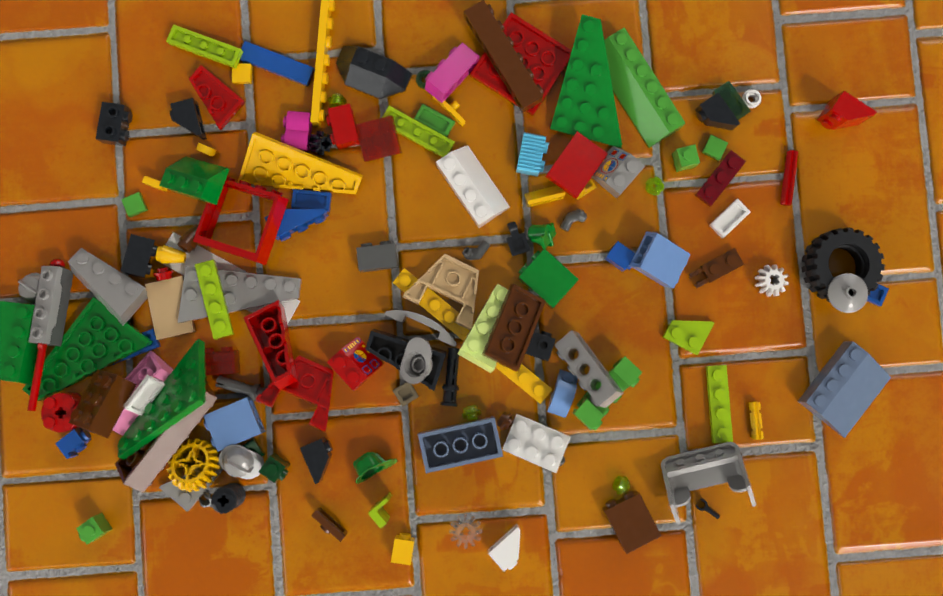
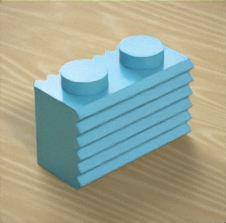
[516,132,549,177]

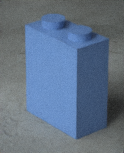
[629,231,691,288]
[203,397,266,451]

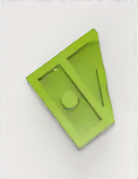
[662,320,714,355]

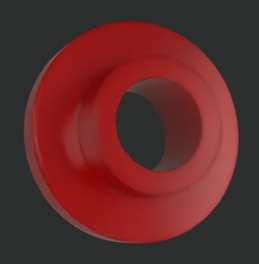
[153,267,173,281]

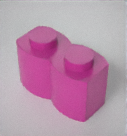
[281,111,312,153]

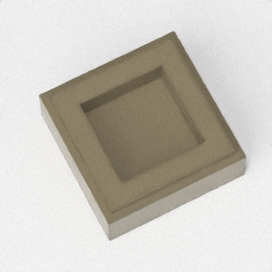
[393,382,419,407]

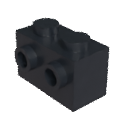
[96,102,133,146]
[121,234,157,278]
[525,331,556,361]

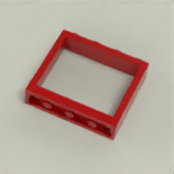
[193,176,289,265]

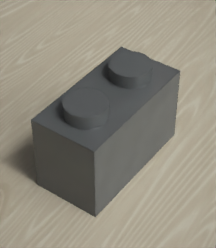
[356,241,399,272]

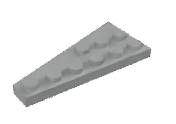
[178,266,302,323]

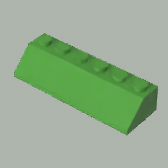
[604,27,685,148]

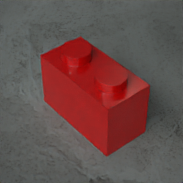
[326,103,360,149]

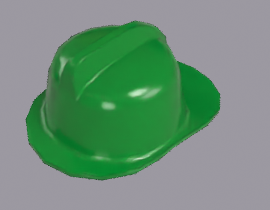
[353,452,398,484]

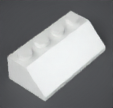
[436,145,510,228]

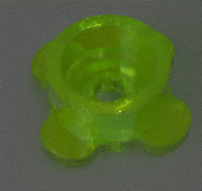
[462,405,482,421]

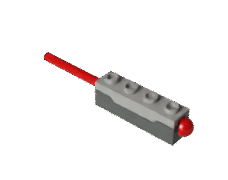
[27,259,73,411]

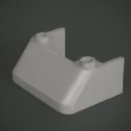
[661,442,756,524]

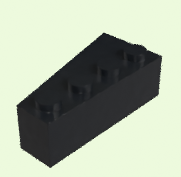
[365,329,447,391]

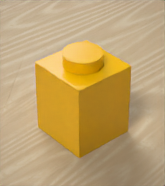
[391,533,415,565]

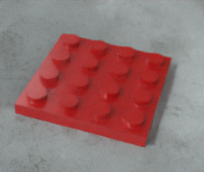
[470,12,572,116]

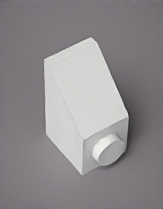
[488,524,520,571]

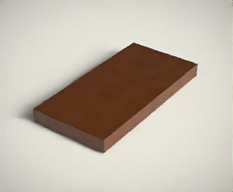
[482,284,546,372]

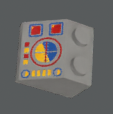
[591,146,645,199]

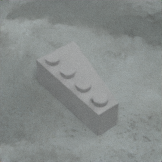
[68,248,148,326]

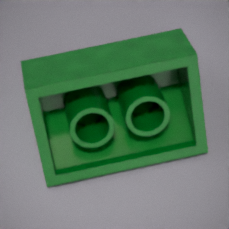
[159,157,230,205]

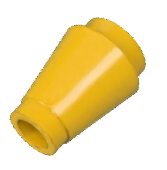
[156,245,186,264]

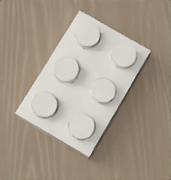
[502,414,571,473]

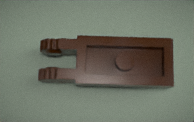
[689,248,744,288]

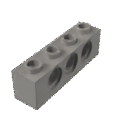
[555,330,623,408]

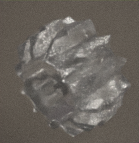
[449,514,482,548]

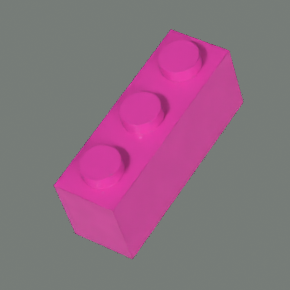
[425,43,480,103]

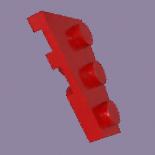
[189,65,245,130]

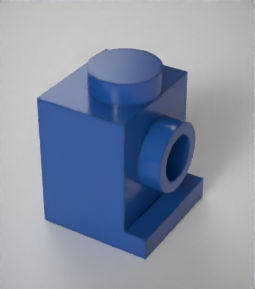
[55,428,92,459]

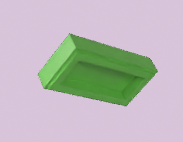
[414,103,455,137]

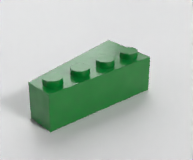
[0,301,38,384]

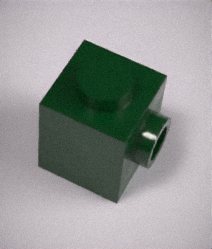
[259,453,290,483]

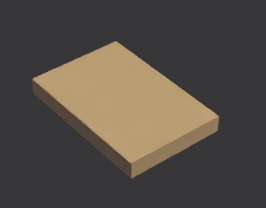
[145,276,196,340]

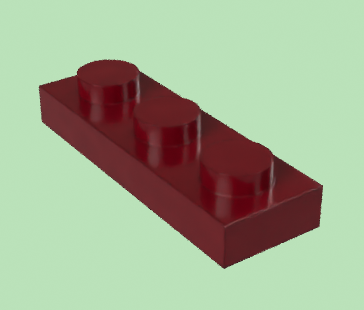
[695,150,746,207]

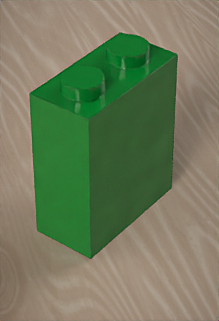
[518,249,579,309]

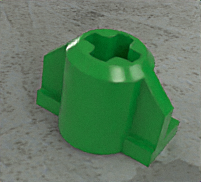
[528,223,556,249]

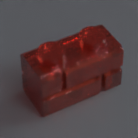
[205,347,240,376]

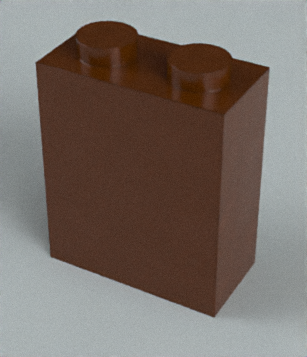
[602,490,661,554]

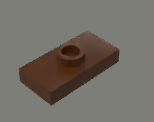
[311,507,347,542]

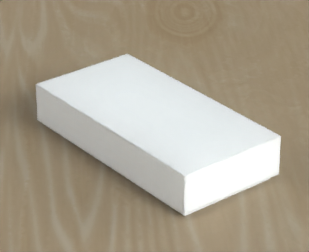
[709,198,751,239]
[123,374,165,416]

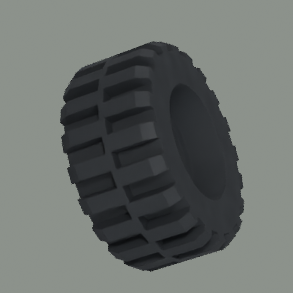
[801,228,885,302]

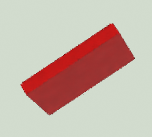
[545,131,608,199]

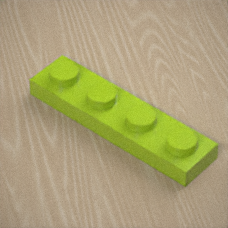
[166,25,243,69]
[380,106,455,157]
[195,259,234,339]
[706,365,733,443]

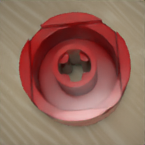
[41,392,81,432]

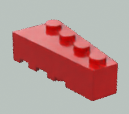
[243,300,298,390]

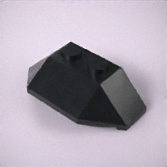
[336,46,412,99]

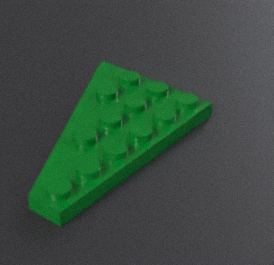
[550,14,622,148]
[22,297,153,401]
[118,339,206,460]

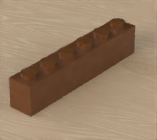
[464,0,544,113]

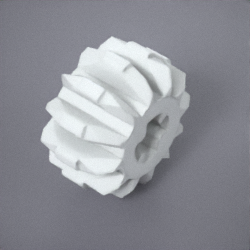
[755,264,789,297]

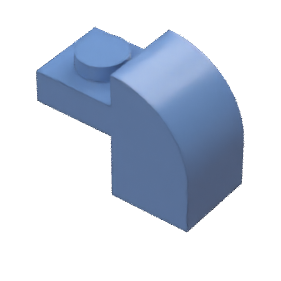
[547,369,578,418]

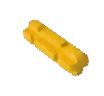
[749,402,764,440]

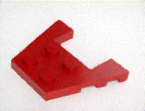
[255,355,334,432]

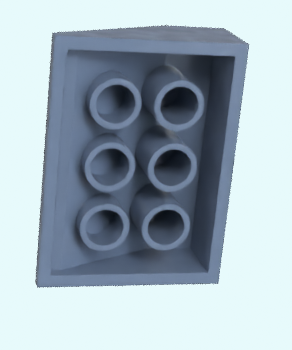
[798,341,891,438]

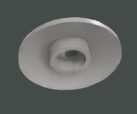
[828,273,868,313]

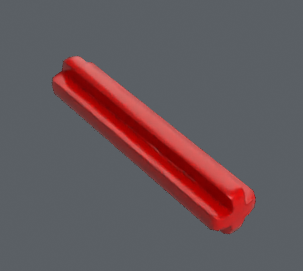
[780,150,798,206]

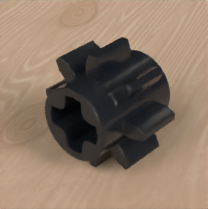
[308,131,332,155]

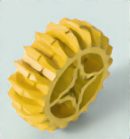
[166,438,221,492]

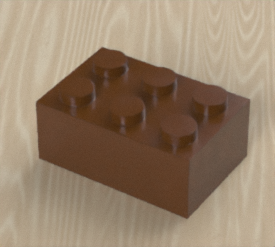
[68,369,137,439]

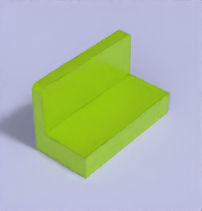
[368,492,392,529]

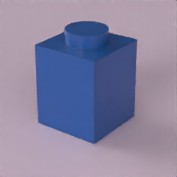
[604,241,635,272]

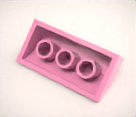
[113,350,173,435]

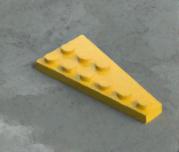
[237,131,363,194]

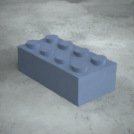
[418,416,503,473]

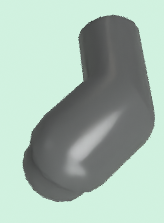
[560,209,587,232]

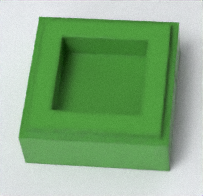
[702,135,728,161]
[121,192,148,218]

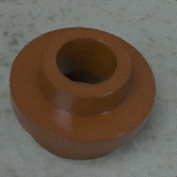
[497,412,514,431]

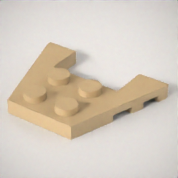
[403,254,479,330]

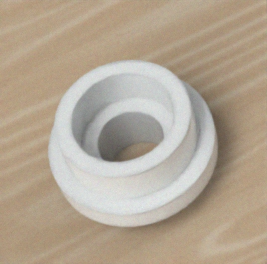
[742,89,761,108]

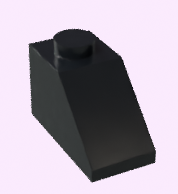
[695,93,740,130]
[170,98,207,140]
[300,437,333,484]

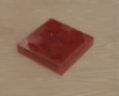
[355,115,402,162]

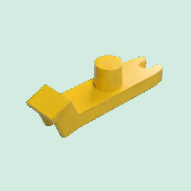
[432,96,465,126]

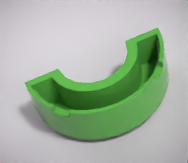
[572,356,642,431]

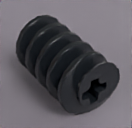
[211,483,246,514]

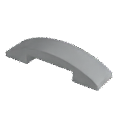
[384,310,457,347]

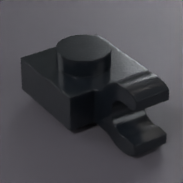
[506,221,530,257]

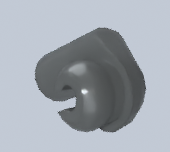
[463,240,491,260]

